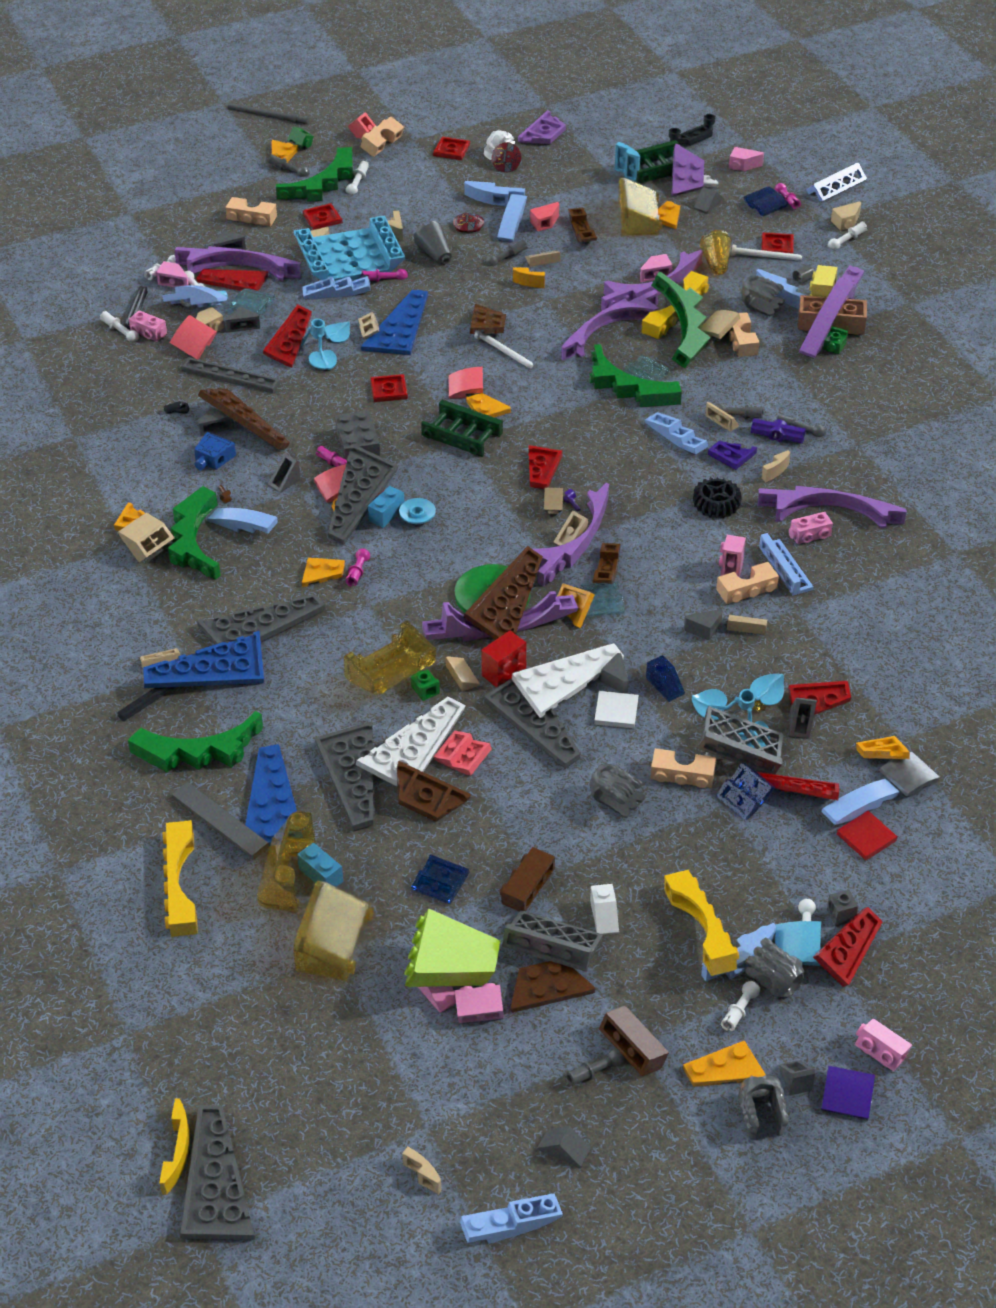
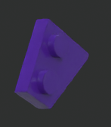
[708,441,757,470]

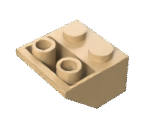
[117,512,174,562]

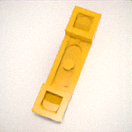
[159,1098,190,1195]

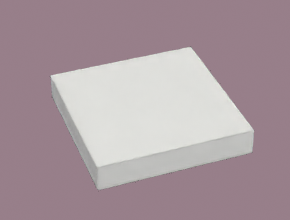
[594,691,639,729]

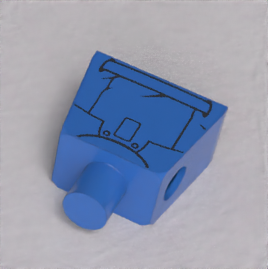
[194,432,236,470]

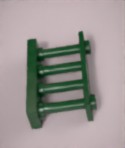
[635,140,678,184]
[421,399,503,457]

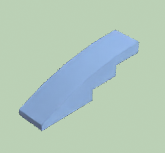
[497,194,527,242]
[756,269,808,309]
[303,276,371,299]
[645,412,708,454]
[207,508,278,533]
[821,779,900,825]

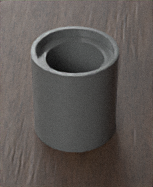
[792,265,813,284]

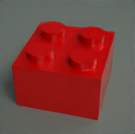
[481,630,527,687]

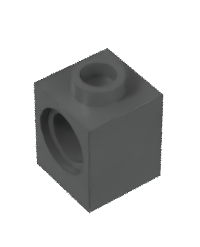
[827,890,858,926]

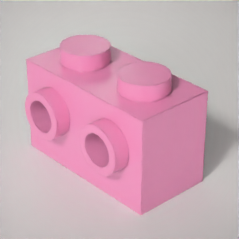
[719,535,746,577]
[455,983,504,1023]

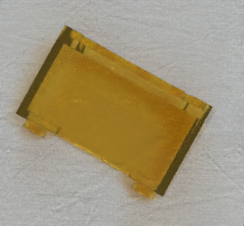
[618,178,662,236]
[344,621,436,695]
[257,811,316,913]
[293,880,374,981]

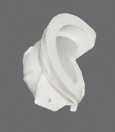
[484,130,515,160]

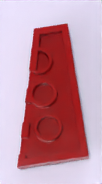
[196,269,269,294]
[755,772,839,801]
[813,907,883,987]

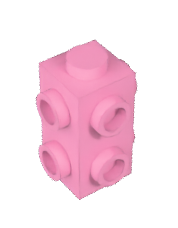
[129,311,167,342]
[789,512,833,544]
[855,1019,912,1072]

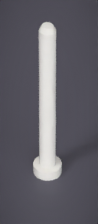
[731,245,802,261]
[474,330,533,368]

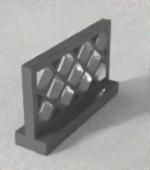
[698,706,783,774]
[502,910,603,972]

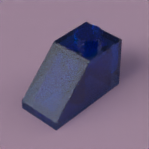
[646,655,685,702]

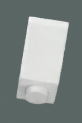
[590,884,619,935]

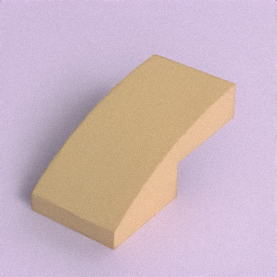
[358,312,379,339]
[762,450,790,482]
[402,1146,441,1194]

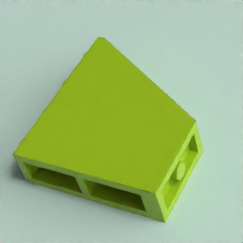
[404,909,501,987]

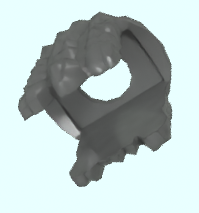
[741,275,785,316]
[589,763,645,818]
[745,937,804,997]
[738,1075,789,1139]

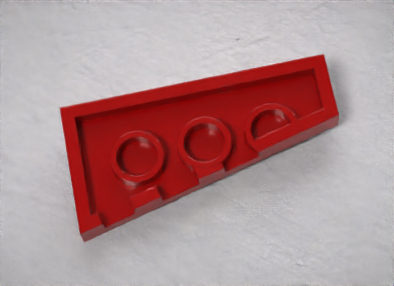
[263,304,312,368]

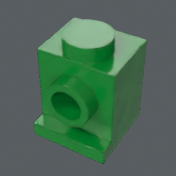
[287,127,314,148]
[823,326,848,354]
[411,669,440,701]

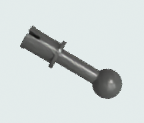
[268,154,309,177]
[485,240,528,266]
[715,403,764,419]
[777,414,826,437]
[565,1049,626,1086]

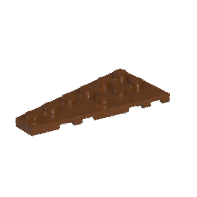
[198,388,290,449]
[464,546,543,640]

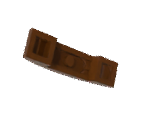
[568,207,597,242]
[593,543,621,584]

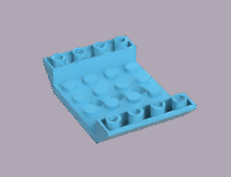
[294,216,405,281]

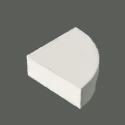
[703,175,718,188]

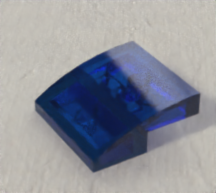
[744,186,788,216]
[716,763,775,820]
[411,854,470,904]

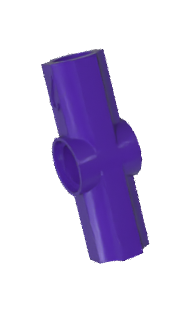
[750,418,806,444]

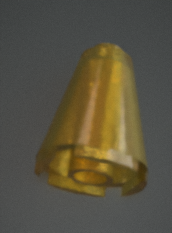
[699,230,732,275]

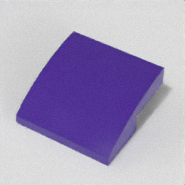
[821,1066,875,1120]

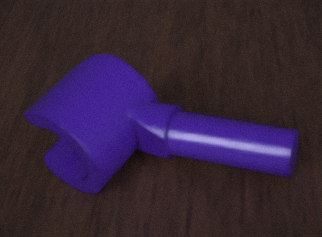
[563,489,581,511]

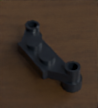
[669,114,716,145]

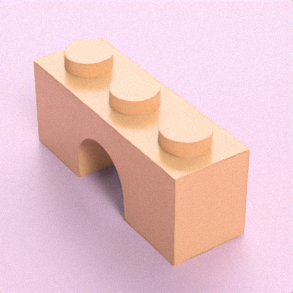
[360,117,404,157]
[226,197,277,226]
[729,312,759,357]
[716,562,779,604]
[651,748,716,788]

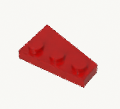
[528,445,562,489]
[788,681,851,715]

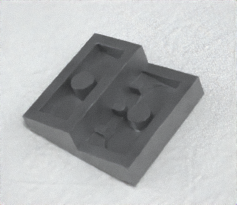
[879,752,940,796]

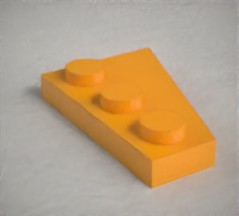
[683,1040,766,1087]

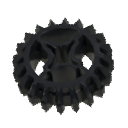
[692,477,742,518]

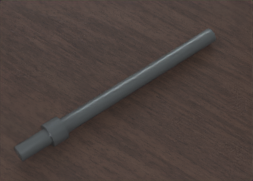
[227,103,309,124]

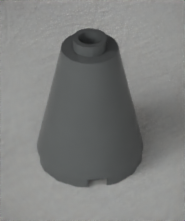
[413,221,452,265]

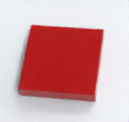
[433,137,470,160]
[302,203,343,230]
[761,232,794,254]
[370,374,408,402]
[837,811,898,861]

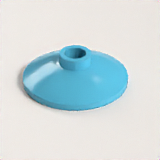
[399,498,436,524]

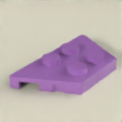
[518,110,566,144]
[671,144,704,196]

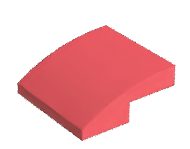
[169,315,217,359]
[449,367,483,399]
[314,464,346,502]
[433,730,492,776]

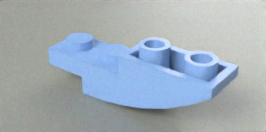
[464,181,525,206]
[163,285,227,307]
[701,923,776,981]
[460,1194,563,1244]

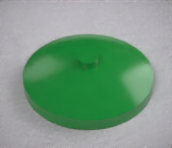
[455,564,530,613]

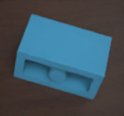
[368,486,405,528]
[297,842,343,893]

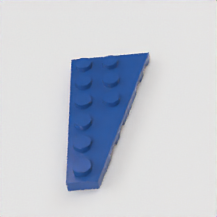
[361,290,428,355]
[143,631,264,688]
[242,744,304,853]

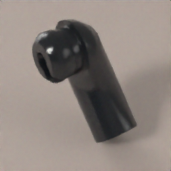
[164,401,190,414]

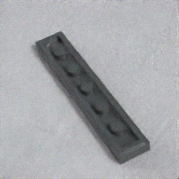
[181,358,280,393]
[172,782,269,860]

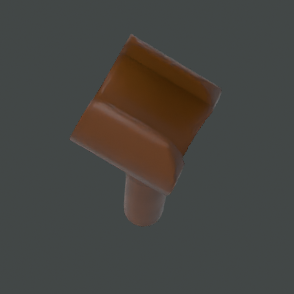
[218,485,232,504]

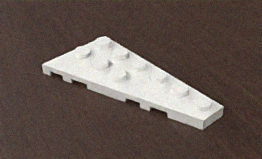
[512,643,624,718]
[356,697,466,786]

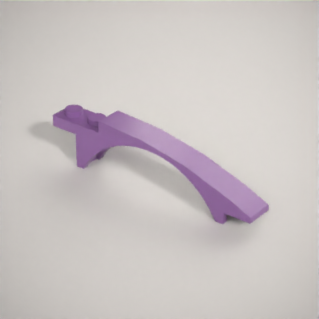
[175,246,301,280]
[601,250,703,311]
[799,265,864,358]
[561,289,659,361]
[533,483,609,587]
[758,486,907,528]
[422,591,578,642]

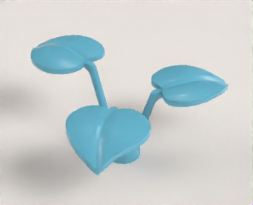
[273,319,350,370]
[692,674,784,748]

